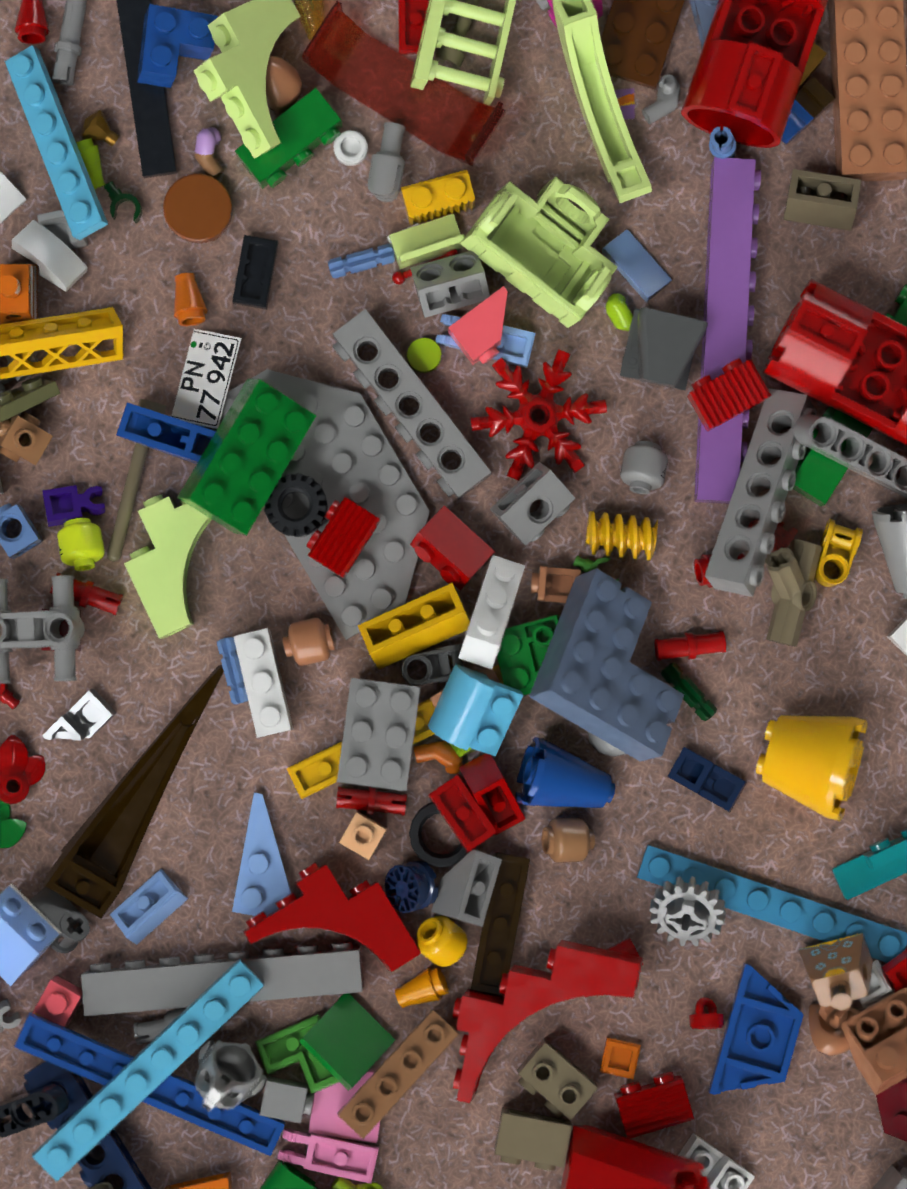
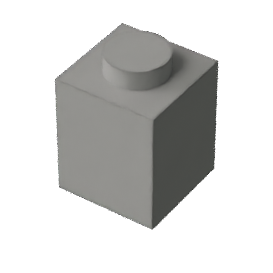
[260,1076,314,1123]

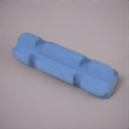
[328,244,395,278]
[217,637,248,704]

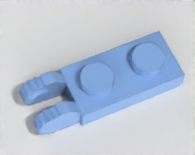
[435,314,536,368]

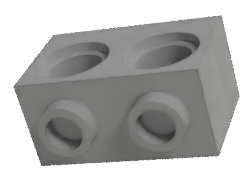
[410,250,490,318]

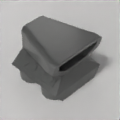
[620,308,708,391]

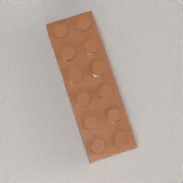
[828,0,907,181]

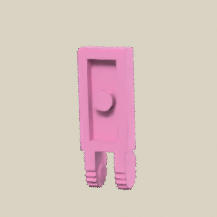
[277,1129,379,1183]

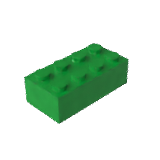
[177,379,316,536]

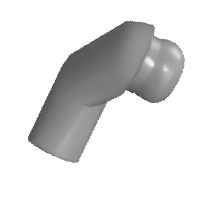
[642,75,680,124]

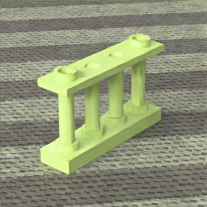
[410,0,521,107]

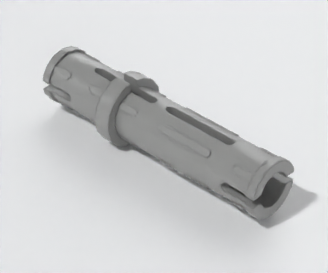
[51,0,87,86]

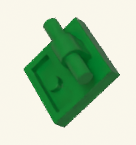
[497,615,560,696]

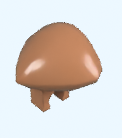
[266,56,302,114]
[809,1003,862,1056]

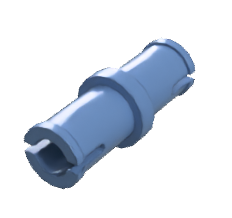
[709,126,737,159]

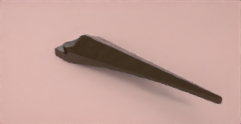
[42,665,224,919]

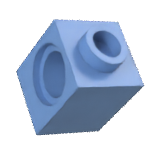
[0,503,43,559]

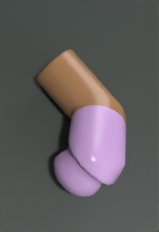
[194,127,225,178]

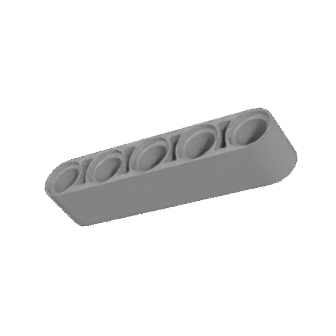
[794,414,907,498]

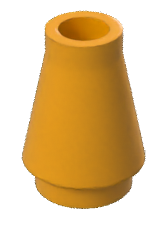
[395,968,449,1008]

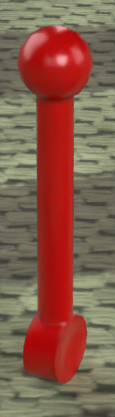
[392,249,459,285]

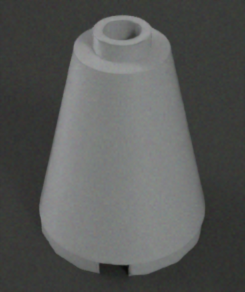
[872,504,907,599]

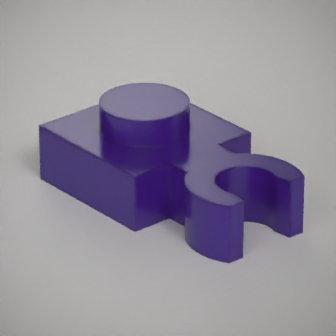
[42,485,106,527]

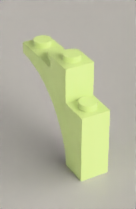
[194,0,301,159]
[124,494,212,639]

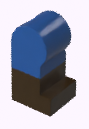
[781,76,835,145]

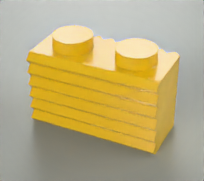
[401,170,475,225]

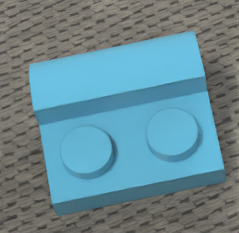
[428,664,523,757]

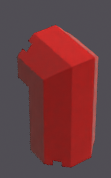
[560,1125,710,1189]

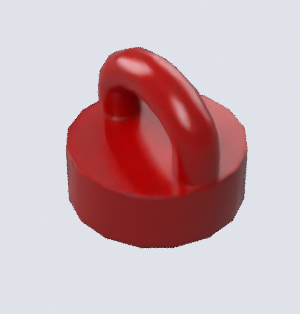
[689,997,724,1029]

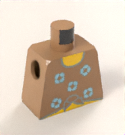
[799,933,873,1010]

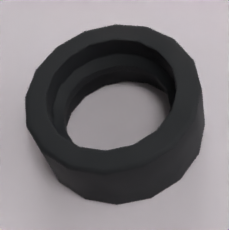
[409,802,470,867]

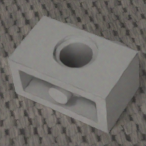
[490,462,576,546]

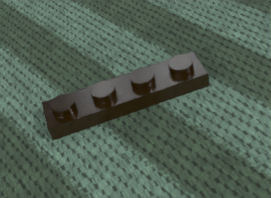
[471,852,530,996]

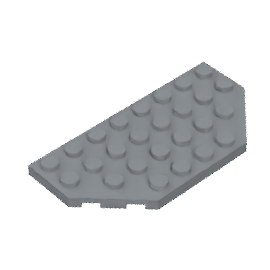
[220,369,430,640]

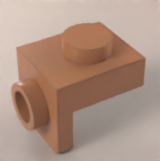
[531,565,581,603]

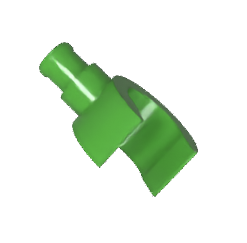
[573,556,619,581]

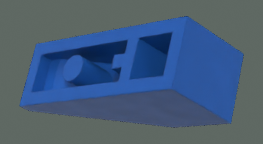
[116,402,216,464]

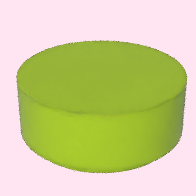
[407,338,441,373]

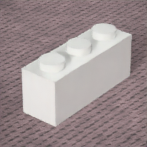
[459,555,525,669]
[233,628,293,738]

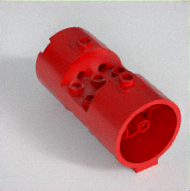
[681,0,828,148]
[762,279,907,445]

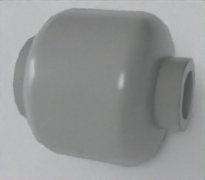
[620,441,668,495]

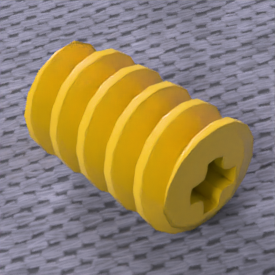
[585,511,658,561]

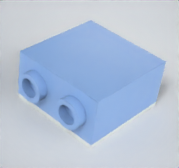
[0,884,61,986]

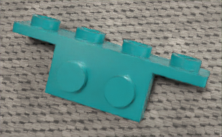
[832,828,907,900]

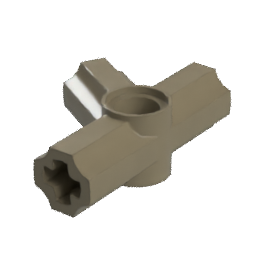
[765,539,822,647]

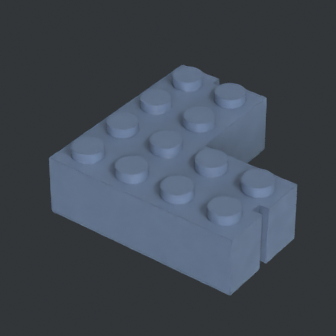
[529,569,684,762]

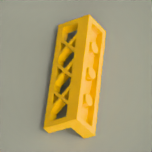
[0,307,123,380]

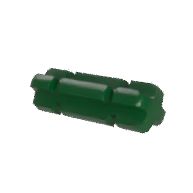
[661,662,717,721]

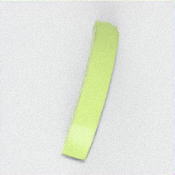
[552,0,652,203]

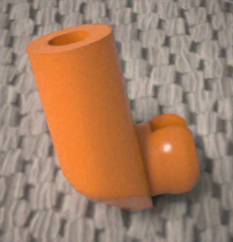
[413,741,463,774]

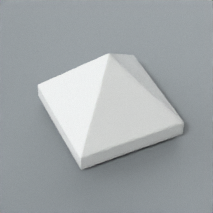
[859,960,893,1008]

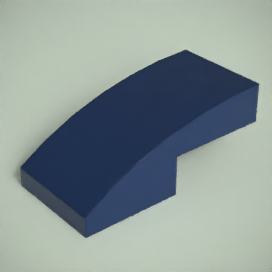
[667,747,747,812]

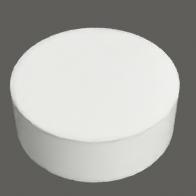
[334,130,368,166]

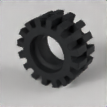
[264,473,328,537]

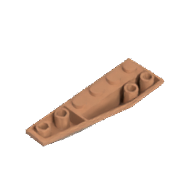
[841,988,907,1095]

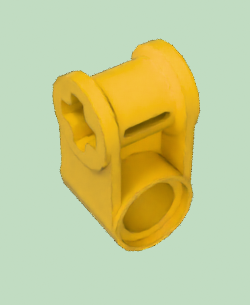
[815,518,863,587]

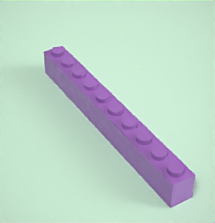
[694,157,761,504]

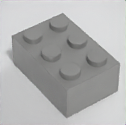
[337,678,421,791]

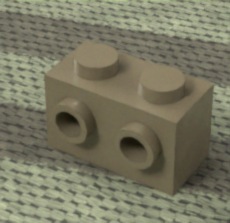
[783,169,861,231]
[517,1038,598,1120]
[494,1107,572,1171]

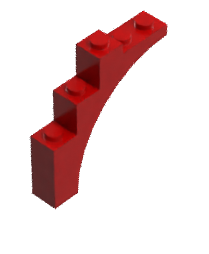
[452,940,643,1104]

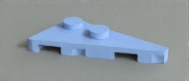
[232,792,291,916]

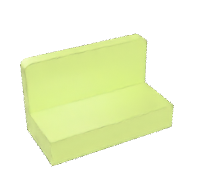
[389,213,465,269]

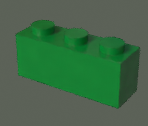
[235,88,343,189]

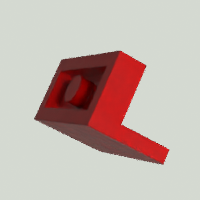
[428,774,497,853]

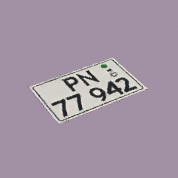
[171,329,242,429]

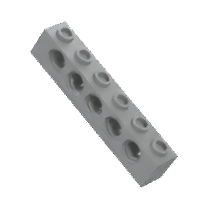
[332,309,491,500]
[705,388,817,597]

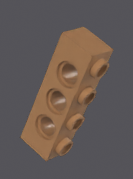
[337,1010,459,1139]

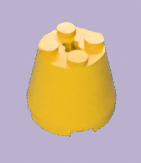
[756,715,868,821]

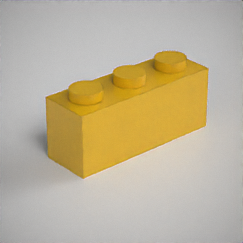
[358,583,470,670]

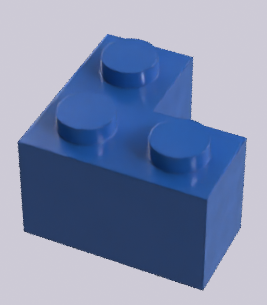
[137,4,218,88]

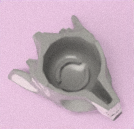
[195,1039,267,1111]

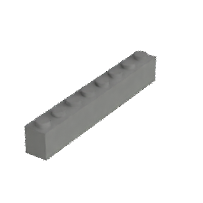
[81,942,364,1016]

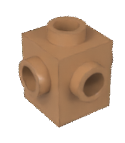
[0,411,53,466]

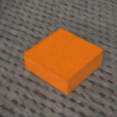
[599,1037,641,1080]

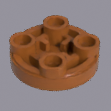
[163,173,233,243]

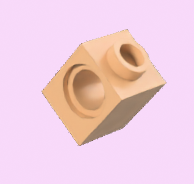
[339,811,387,860]

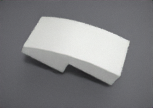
[12,220,87,292]
[678,1133,755,1189]

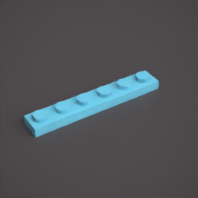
[5,45,108,240]

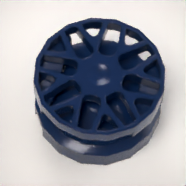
[385,860,439,913]

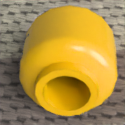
[416,915,468,967]

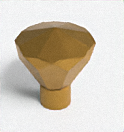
[81,110,120,147]

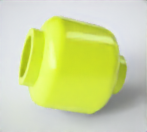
[57,518,105,571]

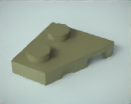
[0,376,60,422]

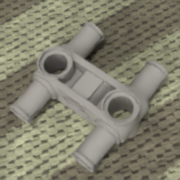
[0,575,85,684]

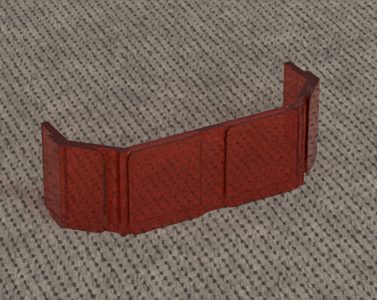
[302,1,506,166]

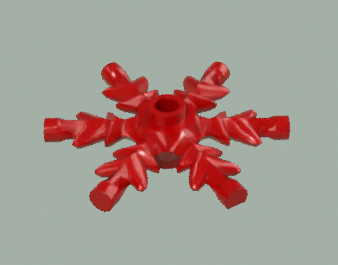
[470,349,607,481]

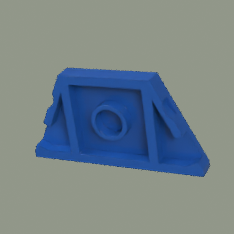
[708,963,804,1095]

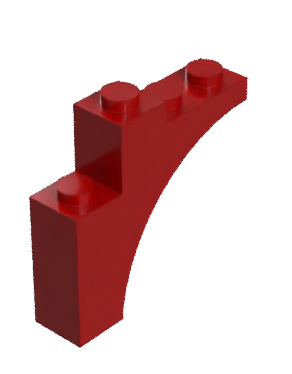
[242,862,421,972]

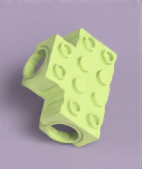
[460,176,617,328]

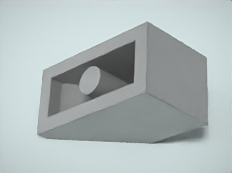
[431,850,502,927]

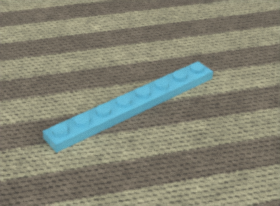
[32,958,264,1182]

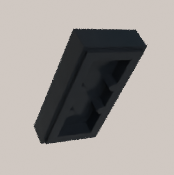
[232,235,279,310]

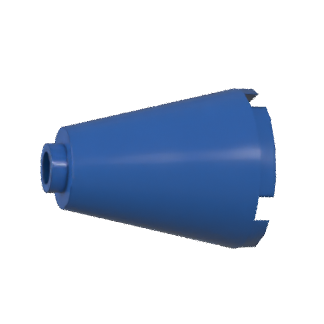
[516,737,615,808]

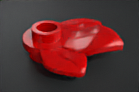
[0,735,45,804]

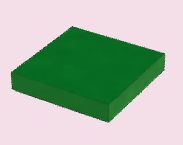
[299,993,395,1091]

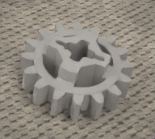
[649,877,726,947]

